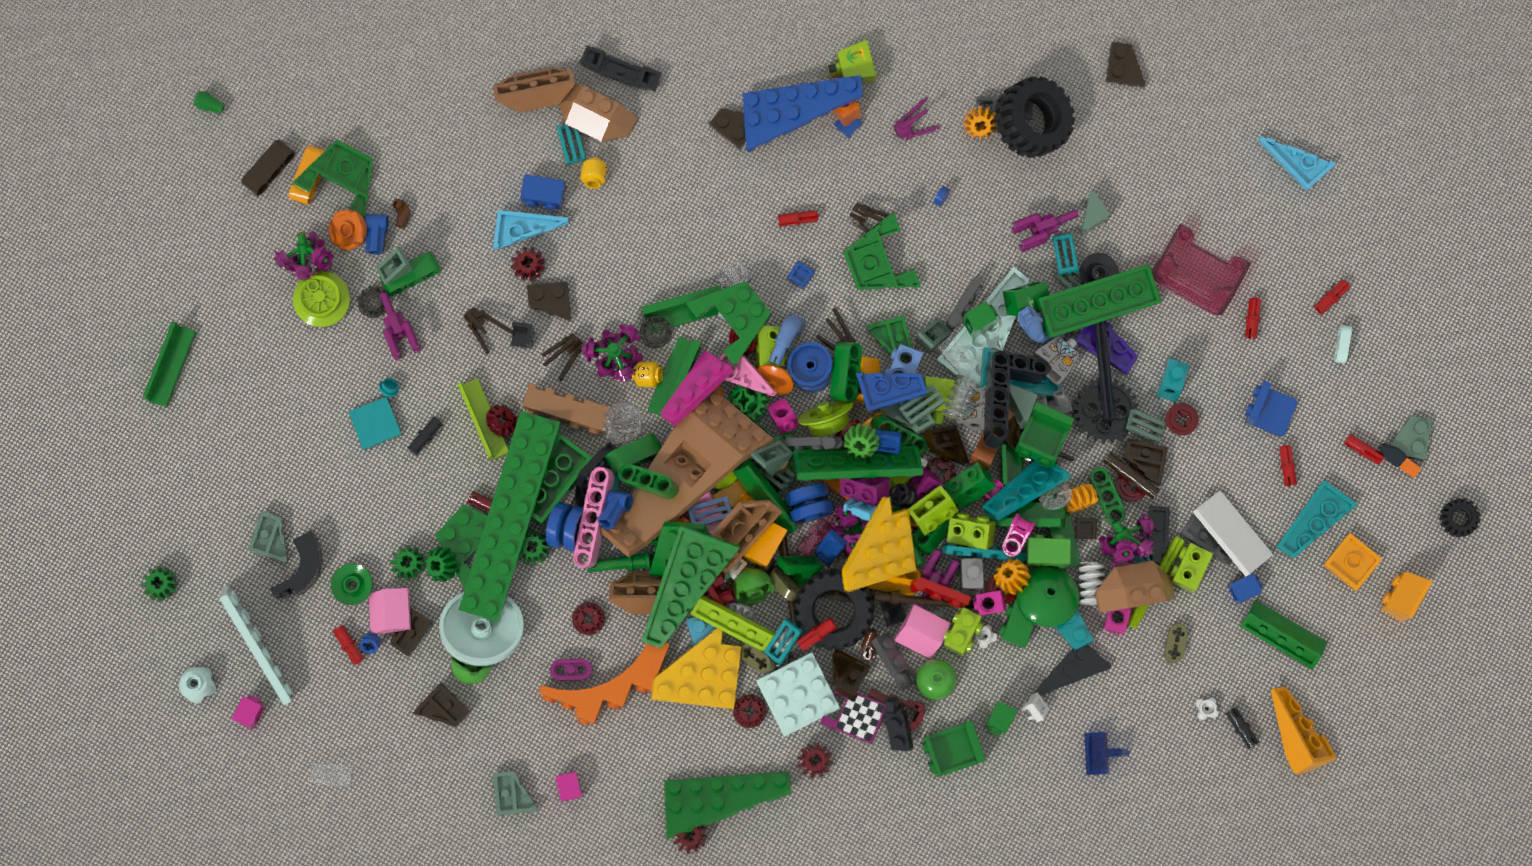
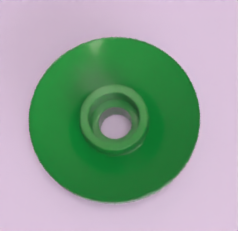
[331,564,373,605]

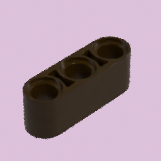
[241,139,295,196]

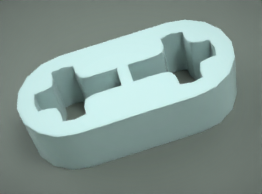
[1334,324,1352,364]

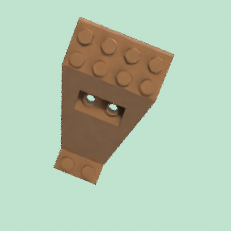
[600,391,773,557]

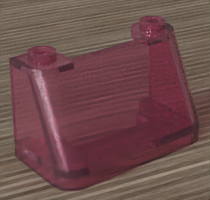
[1152,224,1251,316]

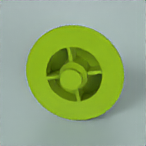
[293,271,350,327]
[798,401,853,437]

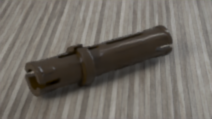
[1103,452,1161,500]

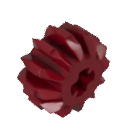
[511,247,545,281]
[797,743,833,779]
[673,826,708,854]

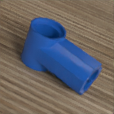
[365,213,389,255]
[597,489,633,530]

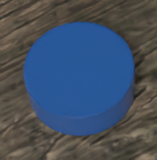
[934,186,950,207]

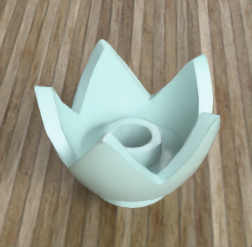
[179,667,216,704]

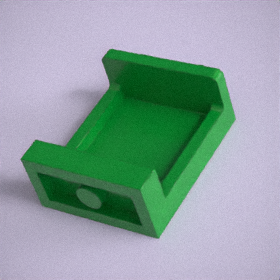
[1015,402,1075,468]
[921,721,986,777]

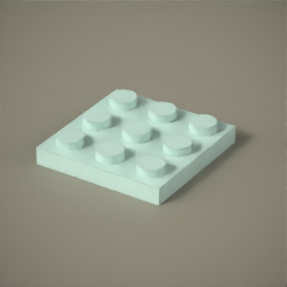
[756,652,840,737]

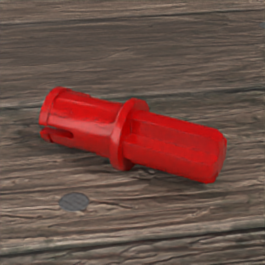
[778,210,819,227]
[1314,280,1350,315]
[1244,298,1261,339]
[1344,433,1384,465]
[1279,445,1297,487]
[797,617,837,650]
[333,625,364,665]

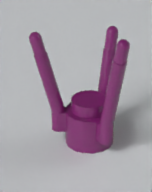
[893,97,940,140]

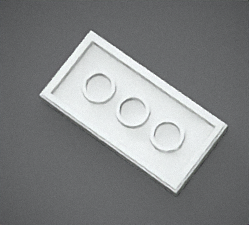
[1193,491,1273,577]

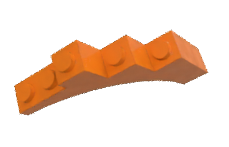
[538,642,670,726]

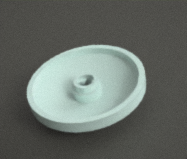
[439,592,524,666]

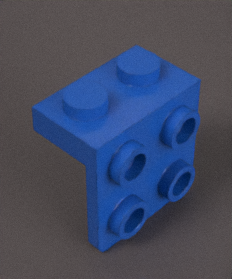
[1245,381,1297,437]

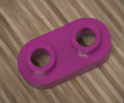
[550,659,592,681]

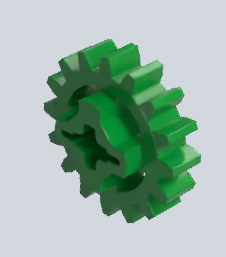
[727,385,770,422]

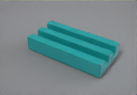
[556,124,586,165]
[1052,233,1079,276]
[763,618,804,665]

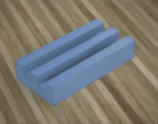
[688,496,732,525]

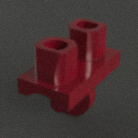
[703,571,735,607]

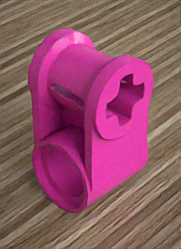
[1003,513,1036,556]

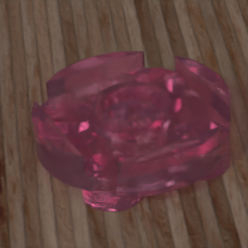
[798,518,831,558]

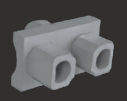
[1035,389,1073,415]

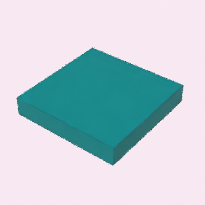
[349,397,402,450]

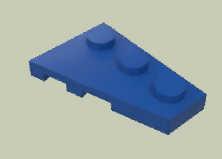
[856,373,928,413]

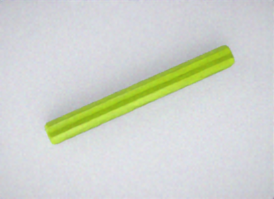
[1127,536,1185,629]

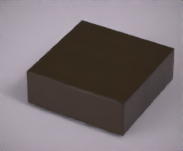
[1075,517,1097,540]

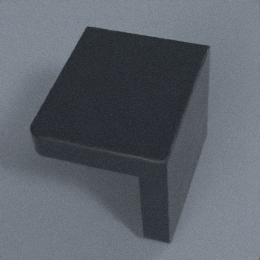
[511,322,535,349]
[879,590,906,626]

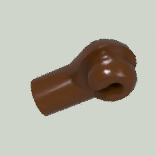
[392,198,411,229]
[861,628,877,661]

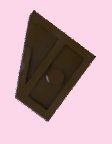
[527,281,571,321]
[390,607,433,657]
[832,649,871,700]
[413,683,471,727]

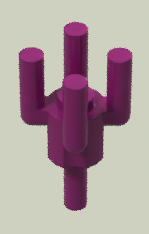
[1011,209,1079,253]
[380,292,421,361]
[916,549,960,608]

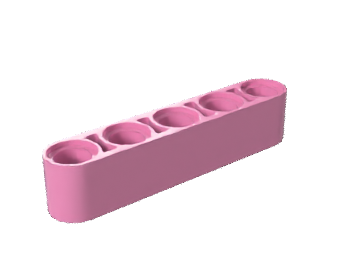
[573,467,615,568]

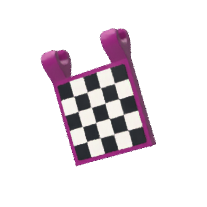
[821,691,886,745]

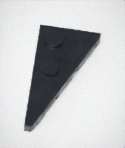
[1033,645,1112,695]

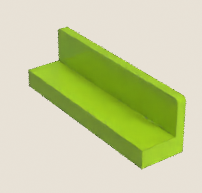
[457,378,508,461]
[690,595,775,652]

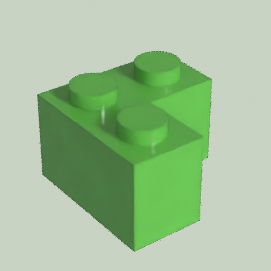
[1024,535,1071,568]

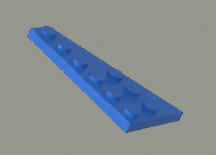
[743,75,864,153]

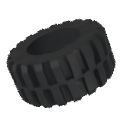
[994,76,1075,158]
[794,569,875,651]

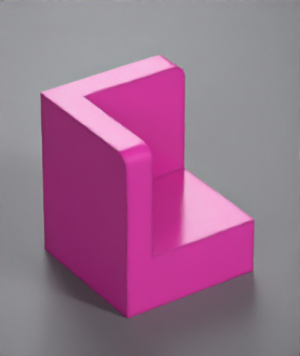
[555,772,583,802]

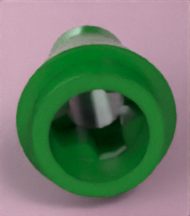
[193,90,225,115]

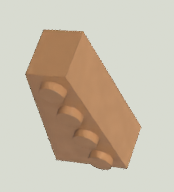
[522,382,612,436]

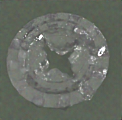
[1039,483,1072,510]

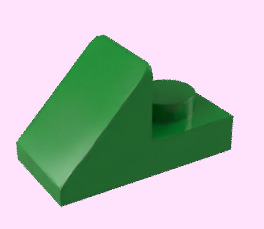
[777,556,824,587]

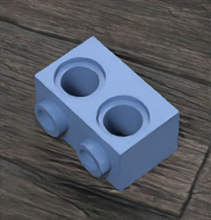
[884,344,923,374]

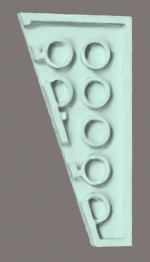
[937,267,1030,391]
[219,584,293,705]

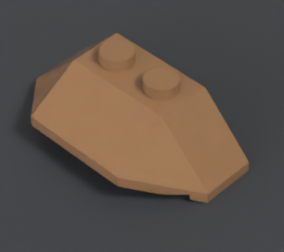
[493,67,575,112]
[559,84,638,142]
[711,500,782,574]
[1095,561,1175,613]
[609,572,663,614]

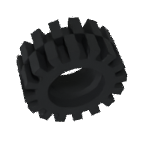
[1439,498,1481,537]

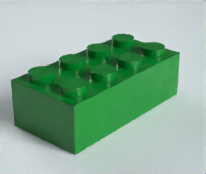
[532,433,592,527]

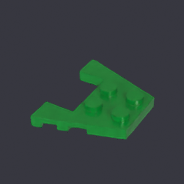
[292,139,373,220]
[843,212,921,290]
[686,281,772,367]
[435,505,488,589]
[649,521,730,582]

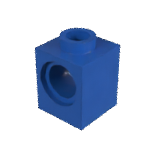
[1227,574,1263,605]

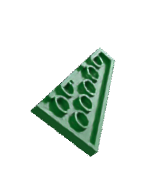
[641,524,741,648]
[664,771,791,840]

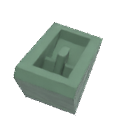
[1081,191,1110,235]
[376,246,413,285]
[916,318,952,354]
[1009,384,1038,429]
[751,440,793,477]

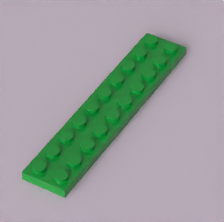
[458,411,561,622]

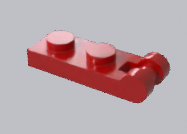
[909,578,971,608]

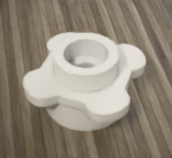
[974,624,998,649]
[1196,698,1218,720]

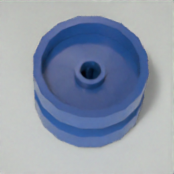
[787,342,834,392]
[784,483,836,524]
[546,502,588,552]

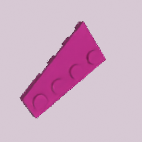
[660,350,734,427]

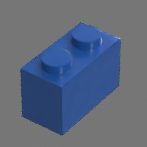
[520,174,566,211]

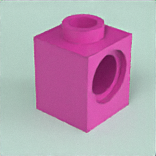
[768,398,799,435]
[973,590,1007,616]
[1102,608,1131,635]
[232,695,265,729]

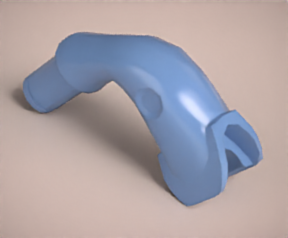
[1018,307,1066,344]
[768,313,806,365]

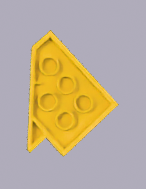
[842,497,916,592]
[651,628,741,709]

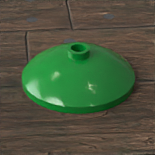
[1017,566,1079,628]

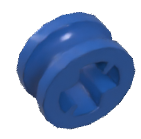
[360,633,381,654]

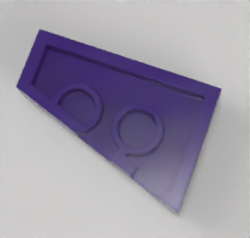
[1075,321,1138,375]

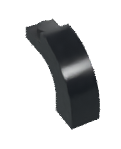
[270,531,323,599]

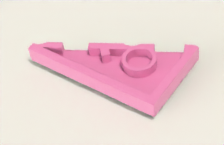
[719,353,777,397]

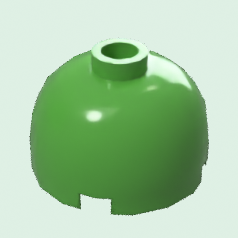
[732,567,775,606]
[451,656,492,684]
[916,659,957,701]

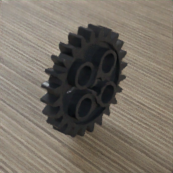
[1072,378,1139,445]

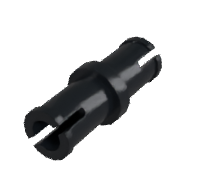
[407,416,444,456]
[1225,707,1259,749]

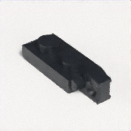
[575,442,617,488]
[1147,506,1170,565]
[884,696,913,751]

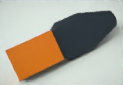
[1379,443,1421,478]

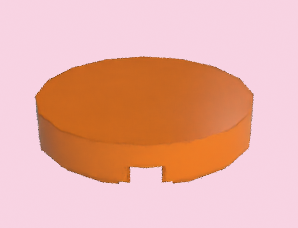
[328,210,367,250]

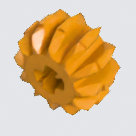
[963,105,997,141]
[1061,484,1098,513]
[994,558,1031,595]

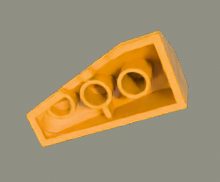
[1271,687,1337,775]

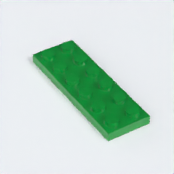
[1036,264,1162,339]
[793,446,923,481]

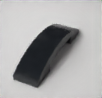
[580,45,662,92]

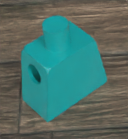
[1156,358,1190,402]

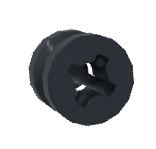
[890,483,917,507]

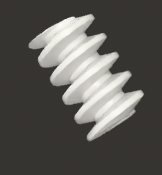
[1078,562,1105,606]

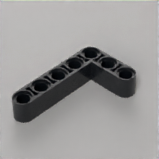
[984,350,1050,449]

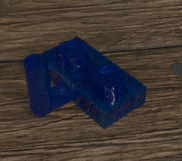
[1084,732,1130,775]

